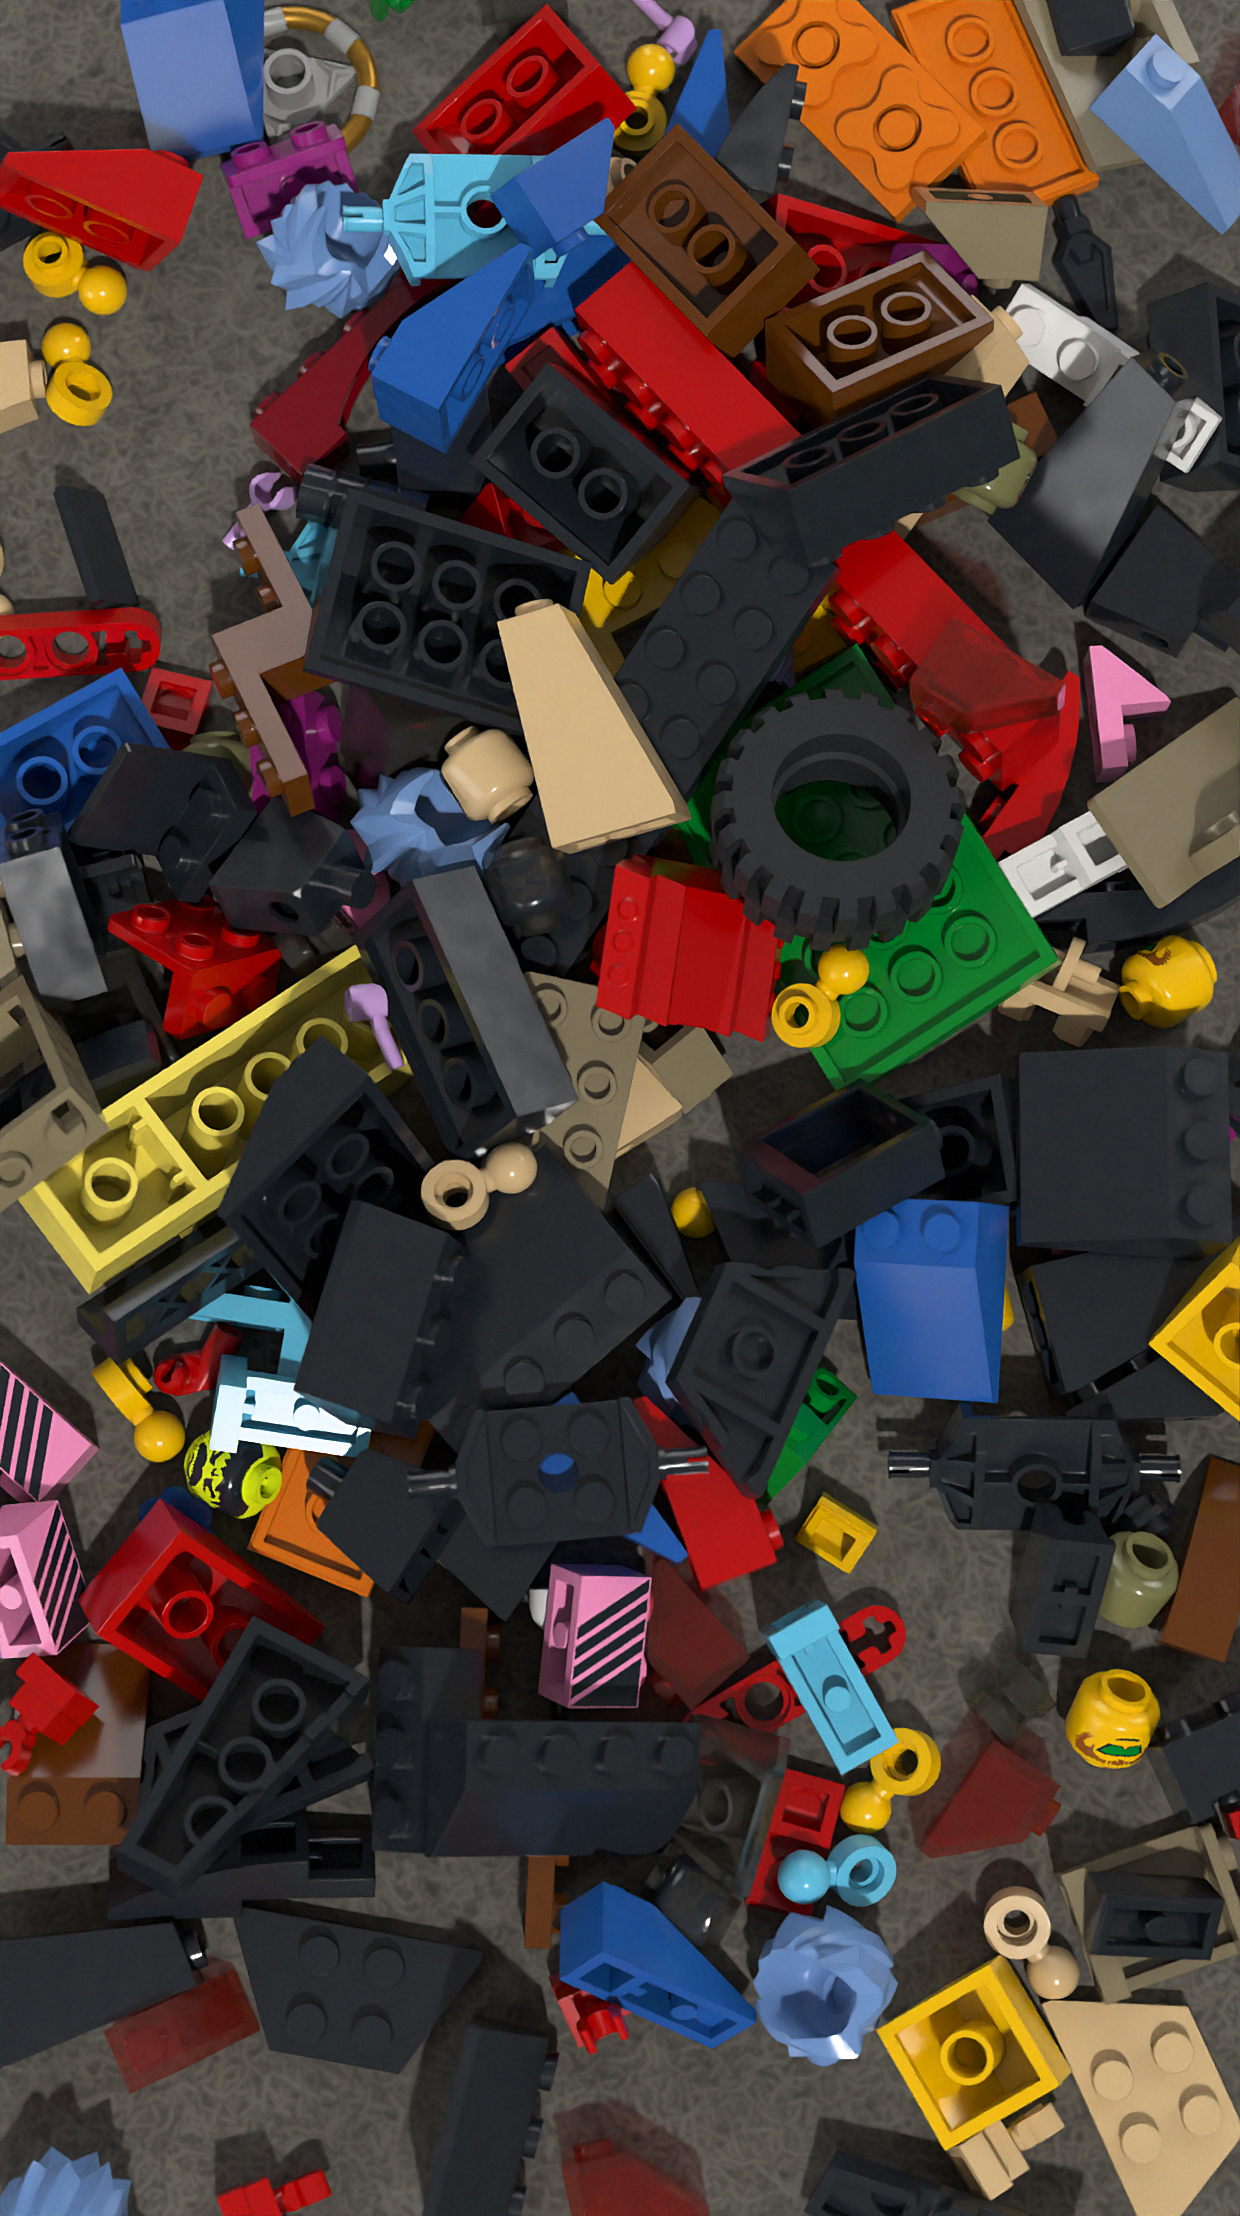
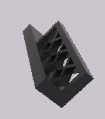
[76,1215,263,1366]

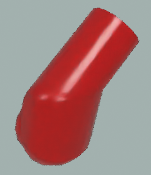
[153,1322,244,1396]

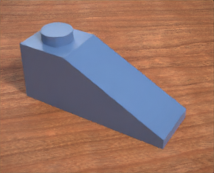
[1089,34,1240,235]

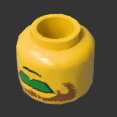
[1119,935,1217,1029]
[1065,1669,1161,1769]

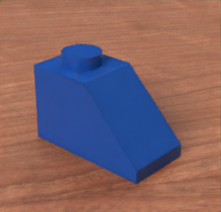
[490,117,615,260]

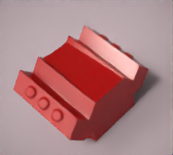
[589,853,785,1043]

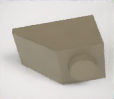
[912,187,1048,289]
[637,1018,733,1114]

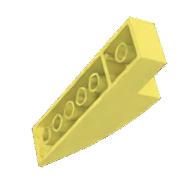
[18,944,413,1295]

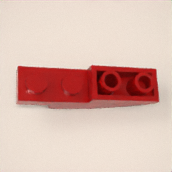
[977,670,1080,862]

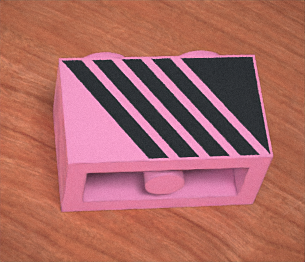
[0,1360,100,1503]
[0,1500,90,1659]
[538,1564,654,1708]

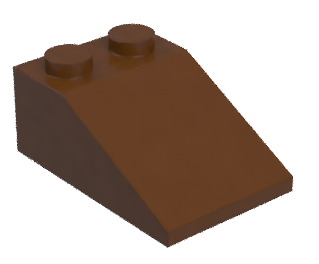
[594,123,821,361]
[765,250,994,429]
[5,1644,153,1845]

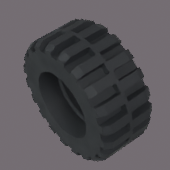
[708,688,966,952]

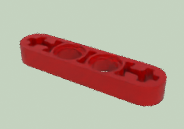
[0,607,163,680]
[682,1605,906,1765]

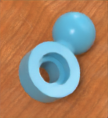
[777,1834,896,1907]

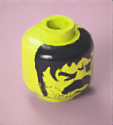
[184,1429,282,1519]

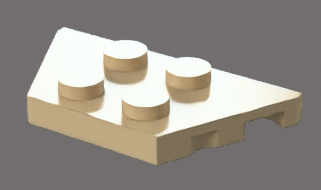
[1040,1999,1240,2216]

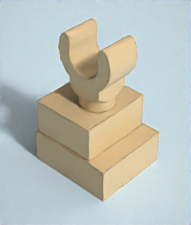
[946,2102,1065,2200]

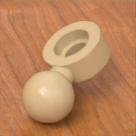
[421,1142,537,1231]
[984,1886,1080,2000]

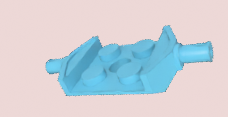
[342,154,607,287]

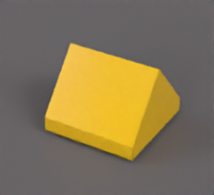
[794,1492,879,1574]

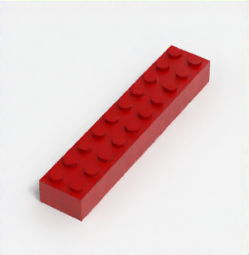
[575,261,1061,791]

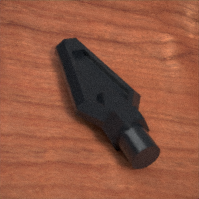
[1053,195,1119,332]

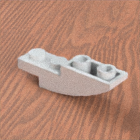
[1006,284,1222,473]
[998,811,1128,917]

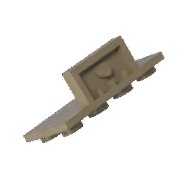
[1013,0,1200,173]
[1087,698,1240,908]
[480,971,646,1211]

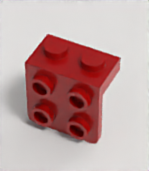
[108,894,284,1040]

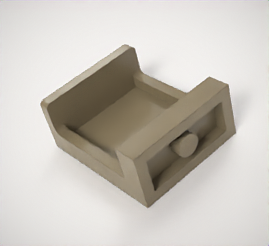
[1054,1821,1240,2005]

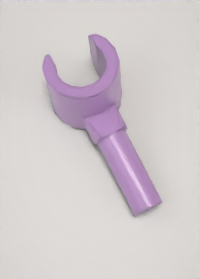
[633,0,698,66]
[222,473,298,550]
[344,983,405,1071]

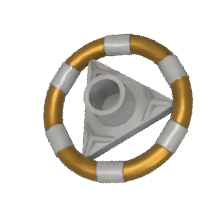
[231,6,380,155]

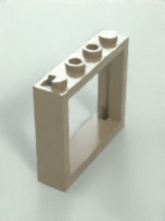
[0,974,111,1212]

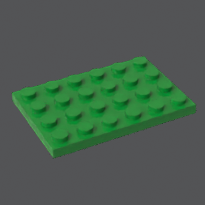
[673,643,1062,1091]

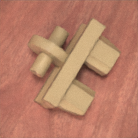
[998,936,1121,1047]

